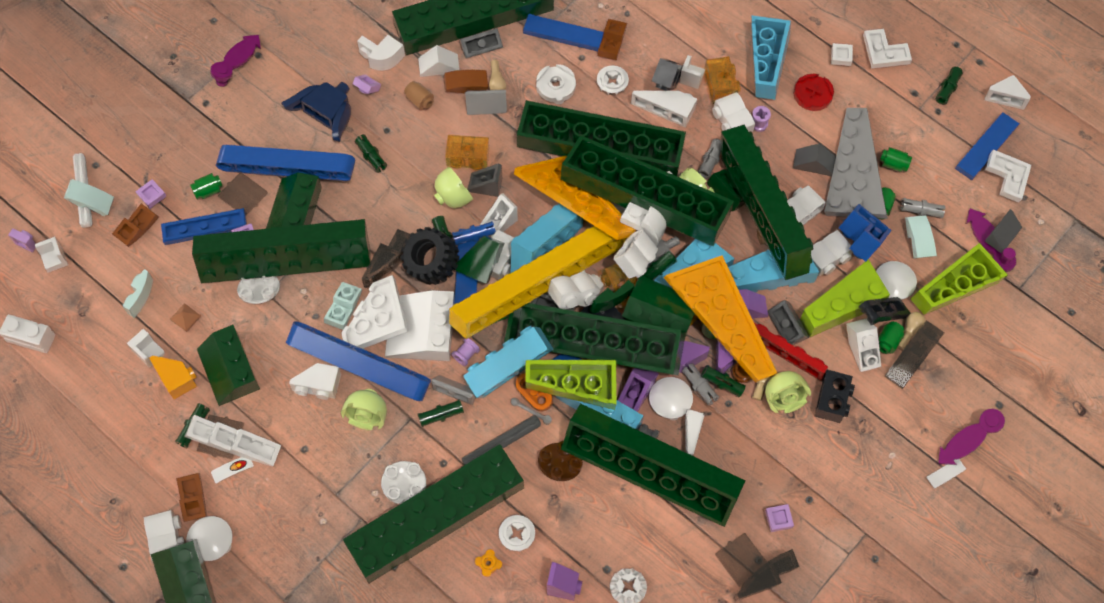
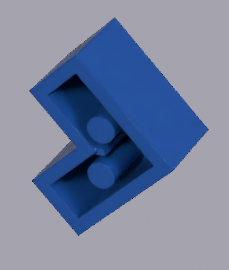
[839,204,892,262]

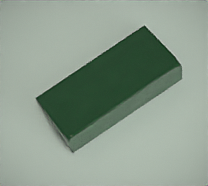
[707,169,745,212]

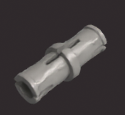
[698,139,721,179]
[901,198,945,218]
[682,363,719,406]

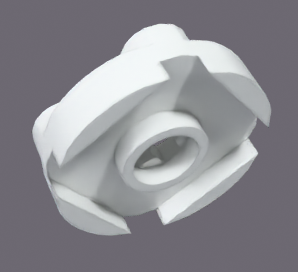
[536,64,576,105]

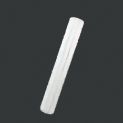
[73,153,92,228]

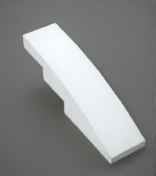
[185,415,281,466]

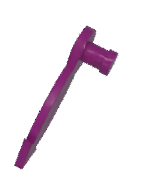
[210,35,261,87]
[966,208,1016,272]
[938,409,1005,465]

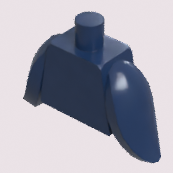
[281,82,351,142]

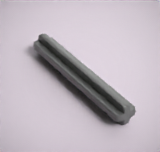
[462,415,541,465]

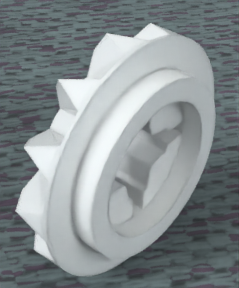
[597,66,629,95]
[499,515,535,552]
[610,568,647,603]

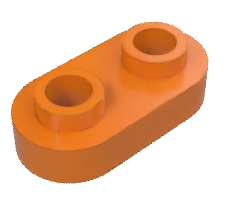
[516,373,553,412]

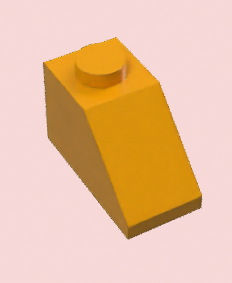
[149,355,197,399]

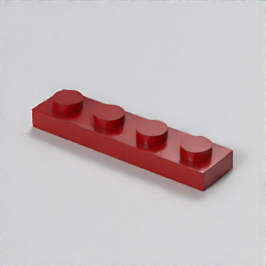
[754,322,828,381]

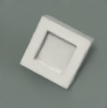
[831,43,853,66]

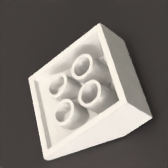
[385,290,455,361]

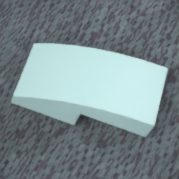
[64,179,114,216]
[905,215,937,258]
[122,269,153,318]
[324,282,362,330]

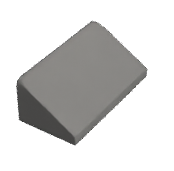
[465,90,507,115]
[431,375,476,405]

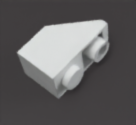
[846,318,881,372]
[289,363,341,400]

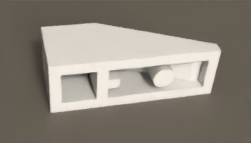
[631,91,697,128]

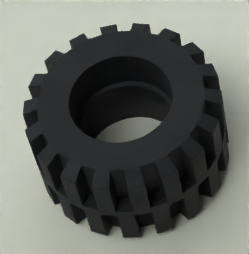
[400,227,460,285]

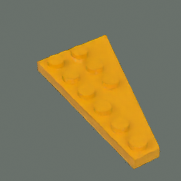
[514,156,636,240]
[664,255,777,383]

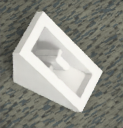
[418,45,459,77]
[985,75,1031,110]
[480,193,518,237]

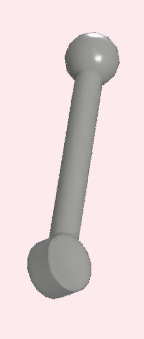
[511,398,552,425]

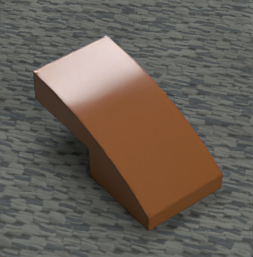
[597,19,627,60]
[444,69,488,94]
[112,203,159,247]
[176,473,207,522]

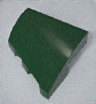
[453,235,505,284]

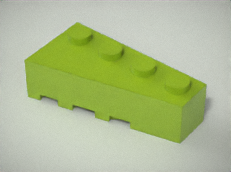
[910,243,1008,315]
[800,259,890,337]
[525,360,617,410]

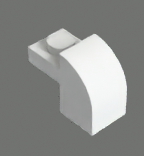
[357,35,405,71]
[620,202,666,246]

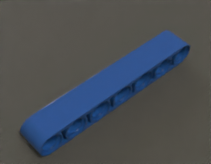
[216,145,356,181]
[286,321,431,401]

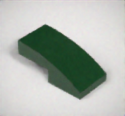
[590,280,635,313]

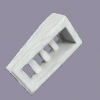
[685,409,704,456]

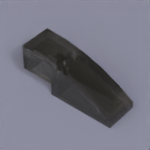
[362,229,411,289]
[885,320,944,389]
[733,549,800,602]

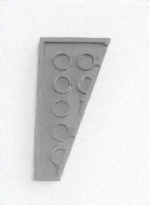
[824,108,888,219]

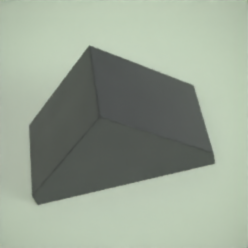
[793,143,836,176]
[467,163,503,197]

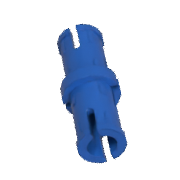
[452,221,496,245]

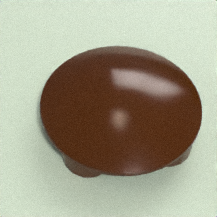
[538,440,583,481]

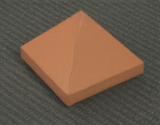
[170,303,201,332]

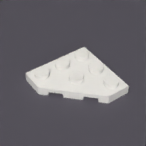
[341,275,408,349]

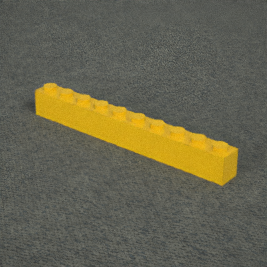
[449,226,627,339]

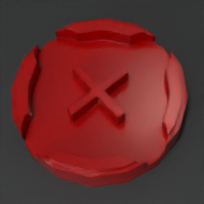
[793,73,834,111]

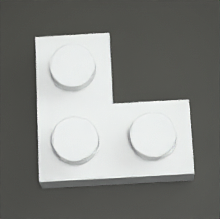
[863,29,912,68]
[985,150,1031,203]

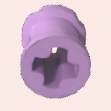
[752,106,771,132]
[451,338,480,366]

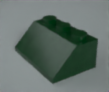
[266,172,322,229]
[622,276,695,337]
[197,325,260,406]
[150,539,216,603]

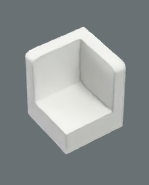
[680,55,705,89]
[35,237,68,273]
[127,329,165,368]

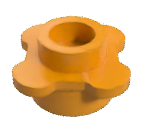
[475,549,502,577]

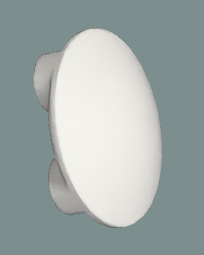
[876,261,917,300]
[237,276,280,304]
[649,377,693,420]
[381,461,426,504]
[186,516,233,561]

